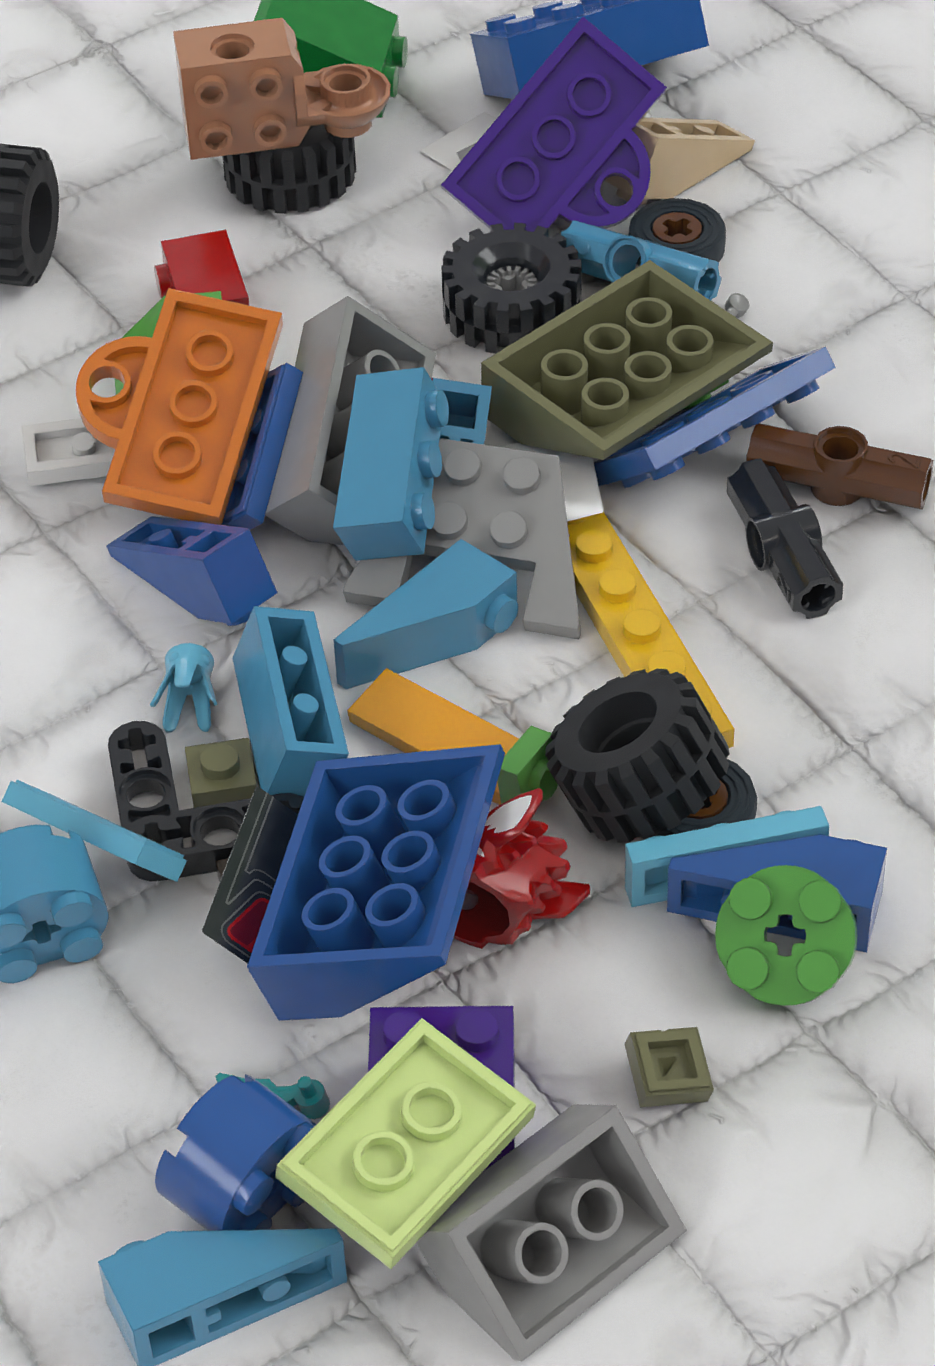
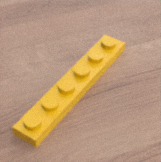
[568,511,735,748]

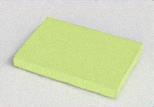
[275,1018,536,1269]

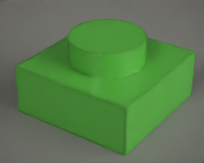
[498,726,558,804]

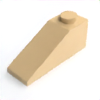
[605,118,755,205]

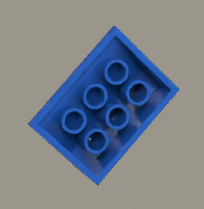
[247,744,505,1021]

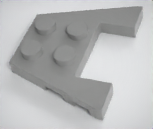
[343,438,581,639]

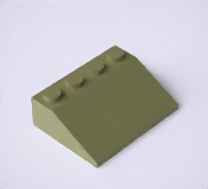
[481,260,773,460]

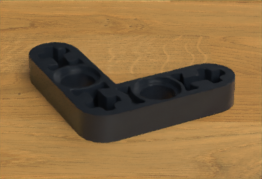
[108,721,304,881]

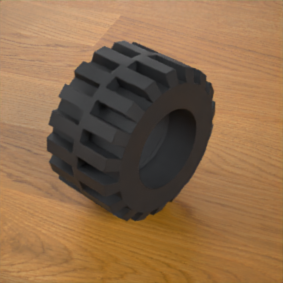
[222,124,356,214]
[0,143,59,287]
[545,668,730,843]

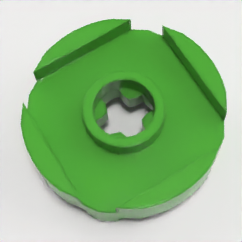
[715,865,857,1005]

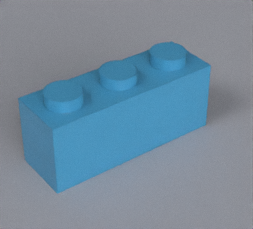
[333,367,449,561]
[232,606,349,797]

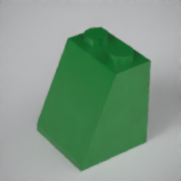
[254,0,408,118]

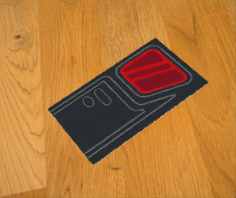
[202,786,298,964]

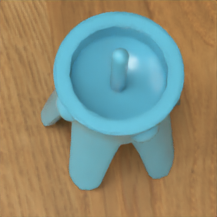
[150,643,217,733]

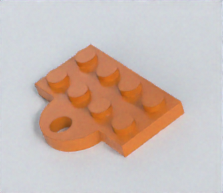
[76,288,283,525]

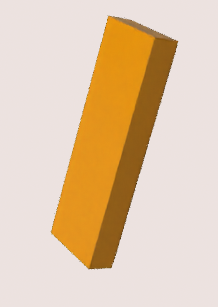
[347,668,519,805]

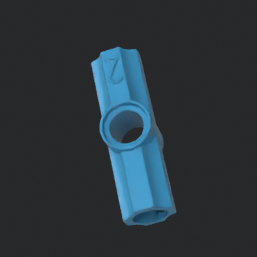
[561,220,722,300]

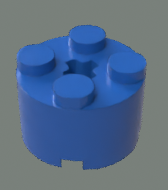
[155,1074,317,1231]

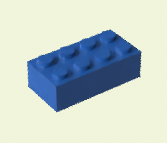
[470,0,709,99]

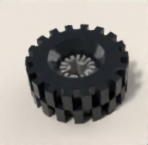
[441,223,582,354]

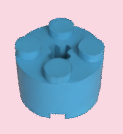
[0,825,109,983]

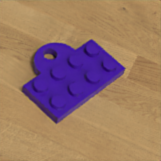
[441,17,667,232]

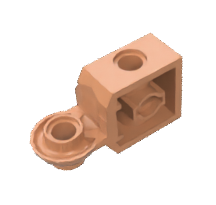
[173,18,391,160]

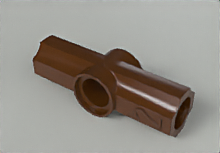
[746,423,934,510]

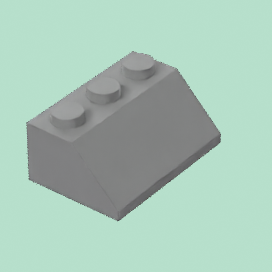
[416,1104,687,1361]

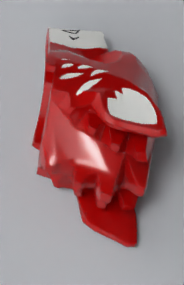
[454,788,590,949]

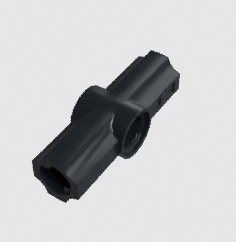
[727,458,843,619]

